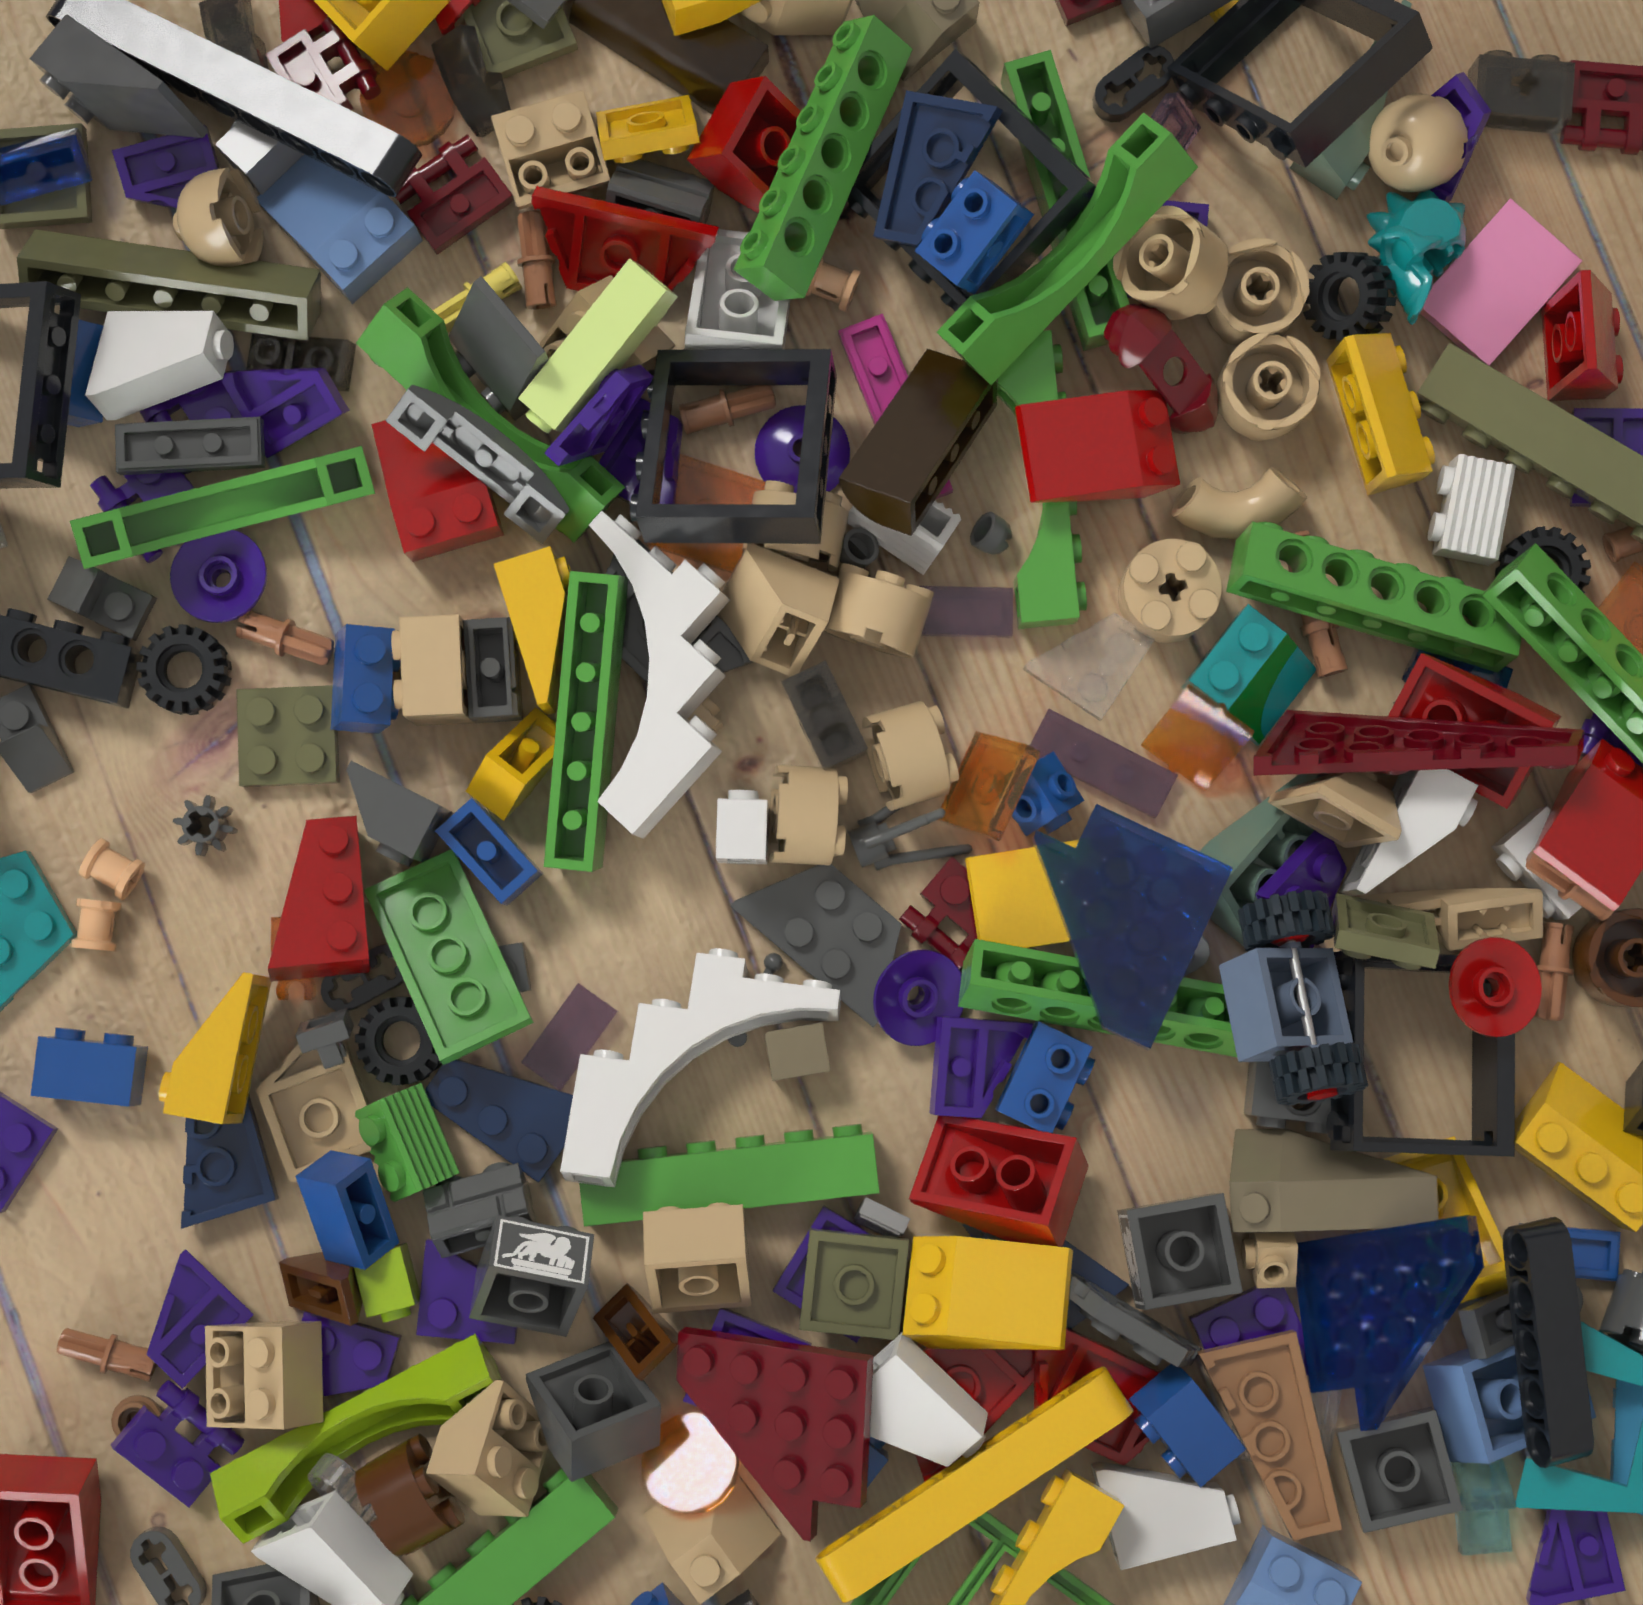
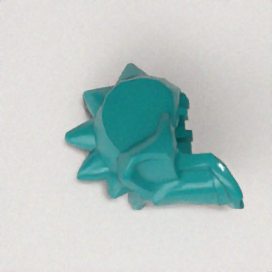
[1366,190,1467,325]

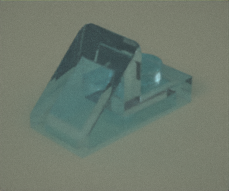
[1450,1458,1516,1556]

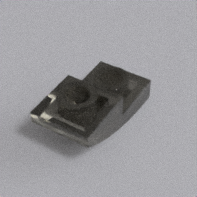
[199,0,269,70]
[431,24,511,137]
[246,333,356,392]

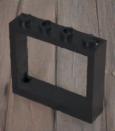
[1167,0,1433,168]
[847,49,1097,312]
[0,281,81,489]
[630,349,837,544]
[1326,951,1515,1157]

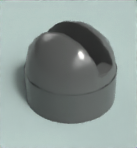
[970,512,1013,555]
[839,528,879,569]

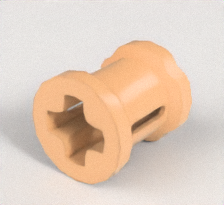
[806,257,861,312]
[79,838,145,900]
[71,898,122,952]

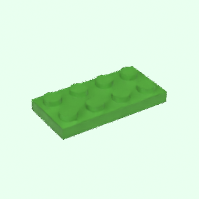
[364,849,534,1066]

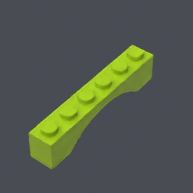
[210,1334,502,1544]

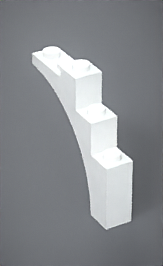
[589,511,730,839]
[560,948,841,1188]

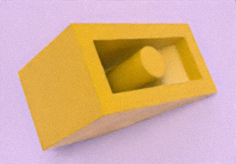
[465,707,556,821]

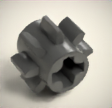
[173,795,238,856]

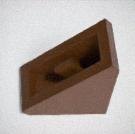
[279,1252,363,1326]
[593,1283,678,1381]

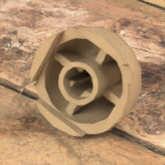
[1368,93,1468,192]
[173,167,264,267]

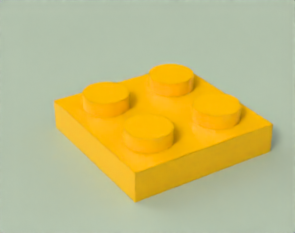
[596,95,700,163]

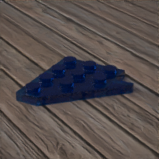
[1032,804,1233,1050]
[1296,1215,1484,1431]

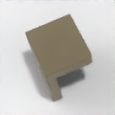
[765,1022,831,1081]

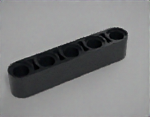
[1503,1217,1594,1468]

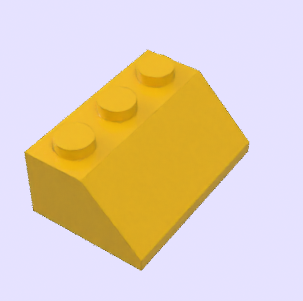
[1326,333,1435,496]
[1515,1062,1643,1232]

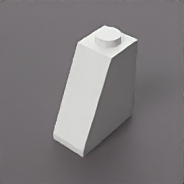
[85,311,234,420]
[870,1332,988,1467]
[1091,1461,1241,1570]
[251,1490,413,1605]

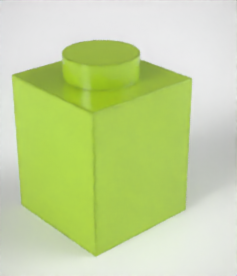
[354,1243,420,1323]

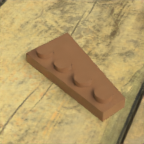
[1196,1329,1342,1541]

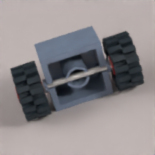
[1219,890,1368,1105]

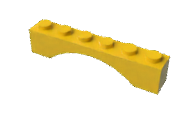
[990,1468,1125,1605]

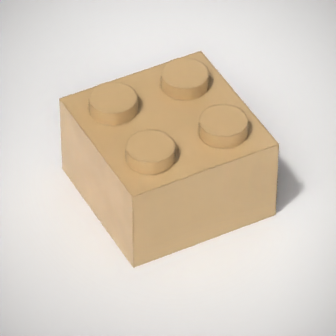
[391,614,474,726]
[643,1202,752,1314]

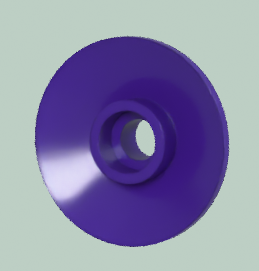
[755,405,850,493]
[170,530,267,623]
[873,950,963,1046]

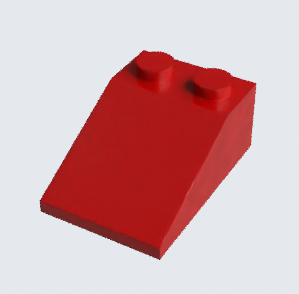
[687,76,801,214]
[1541,270,1624,401]
[1015,390,1180,503]
[371,420,504,562]
[1388,653,1562,809]
[1533,738,1643,911]
[909,1115,1089,1247]
[0,1454,101,1605]

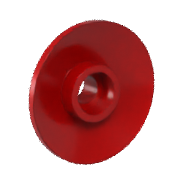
[1449,937,1542,1037]

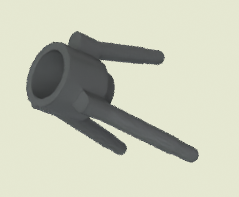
[848,806,972,871]

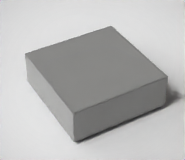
[853,1197,910,1238]

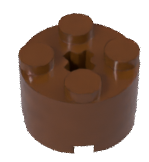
[1572,908,1643,1007]
[354,1433,465,1557]

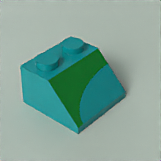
[1181,604,1316,746]

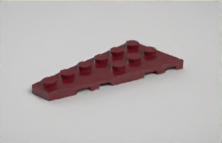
[1253,710,1584,776]

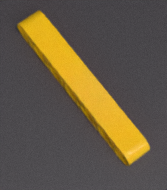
[815,1367,1133,1603]

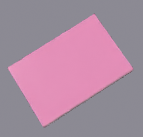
[1420,198,1582,366]

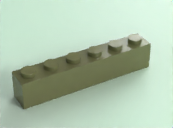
[17,229,321,341]
[1417,343,1643,544]

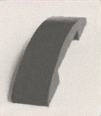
[386,384,570,544]

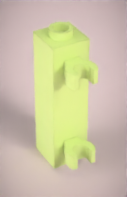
[518,258,678,434]

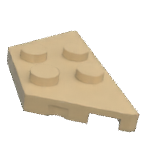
[256,1012,388,1192]

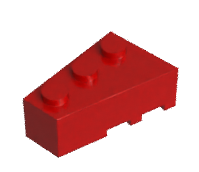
[268,816,370,982]

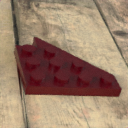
[676,1327,874,1542]

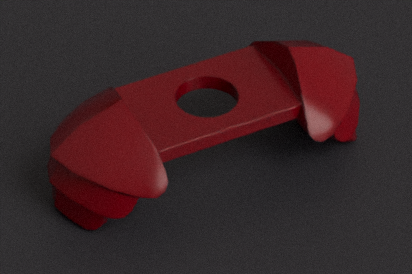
[1104,304,1218,434]

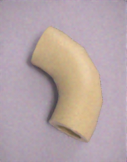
[1171,467,1307,539]

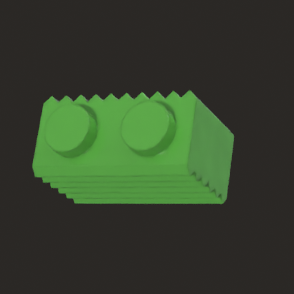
[355,1082,460,1202]

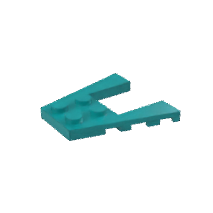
[0,851,77,1012]
[1514,1321,1643,1513]

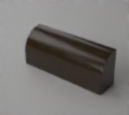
[569,0,769,114]
[839,348,997,536]

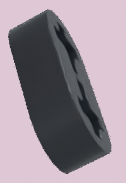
[1092,45,1174,123]
[321,945,404,1011]

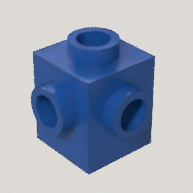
[996,751,1084,836]

